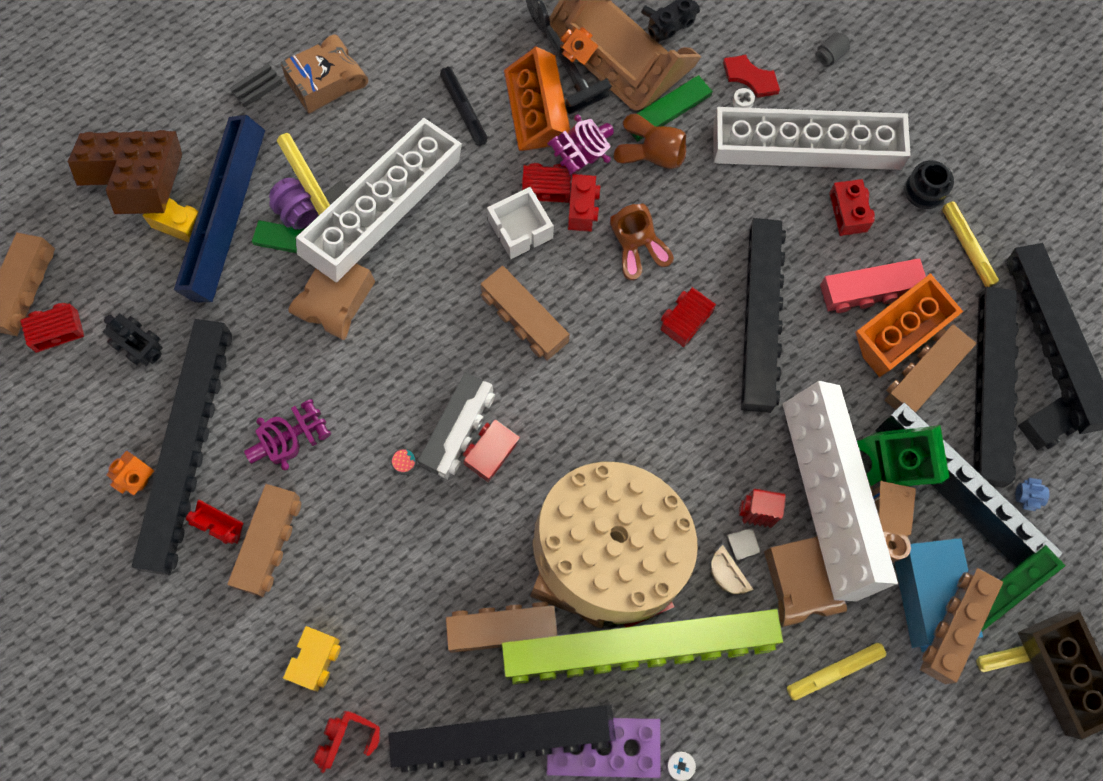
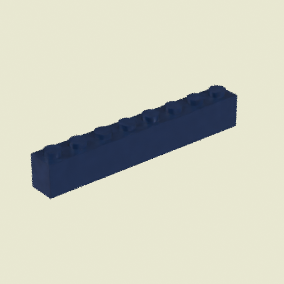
[174,115,265,303]

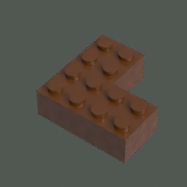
[68,130,182,214]

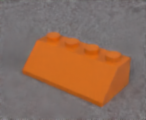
[504,47,570,151]
[855,273,964,378]

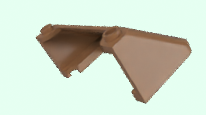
[549,0,701,110]

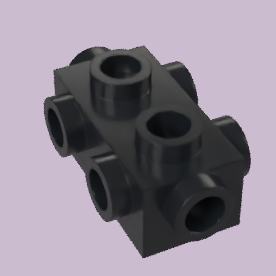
[641,0,700,43]
[102,313,163,366]

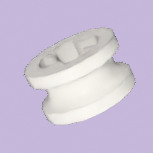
[733,88,755,108]

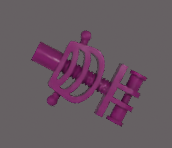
[547,115,614,175]
[244,399,331,470]

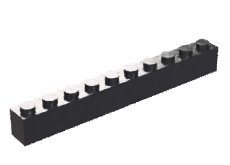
[131,319,232,576]

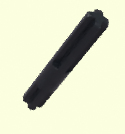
[440,66,488,146]

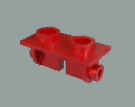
[186,500,244,544]

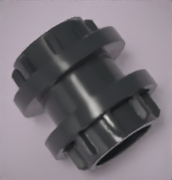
[904,160,954,209]

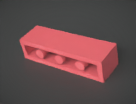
[820,258,926,313]

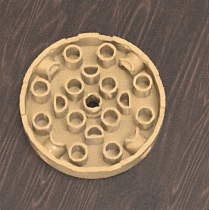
[533,462,697,624]

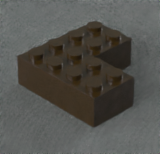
[1017,611,1103,740]

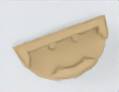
[711,545,754,595]

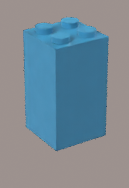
[895,538,983,652]

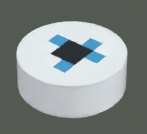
[667,752,696,781]

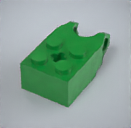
[856,425,949,486]

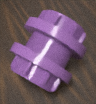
[269,178,319,229]

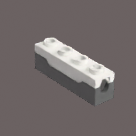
[418,372,495,480]

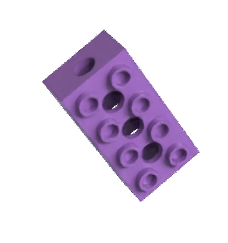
[547,718,660,778]

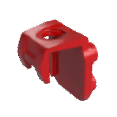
[313,711,380,773]

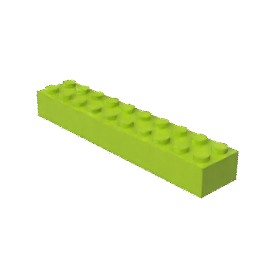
[502,609,783,685]

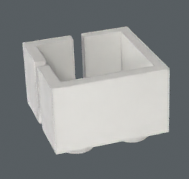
[487,187,554,259]

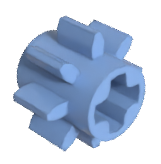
[1015,478,1049,511]

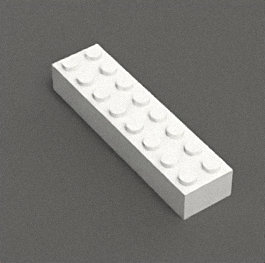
[713,107,910,170]
[296,118,462,283]
[783,381,898,601]

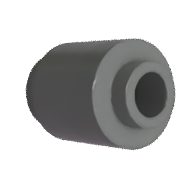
[815,32,850,66]

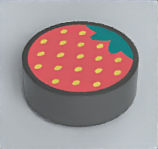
[391,448,417,475]

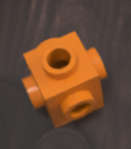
[560,27,598,65]
[106,450,154,495]

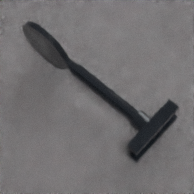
[526,0,612,115]

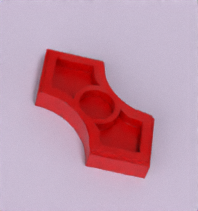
[723,55,780,98]

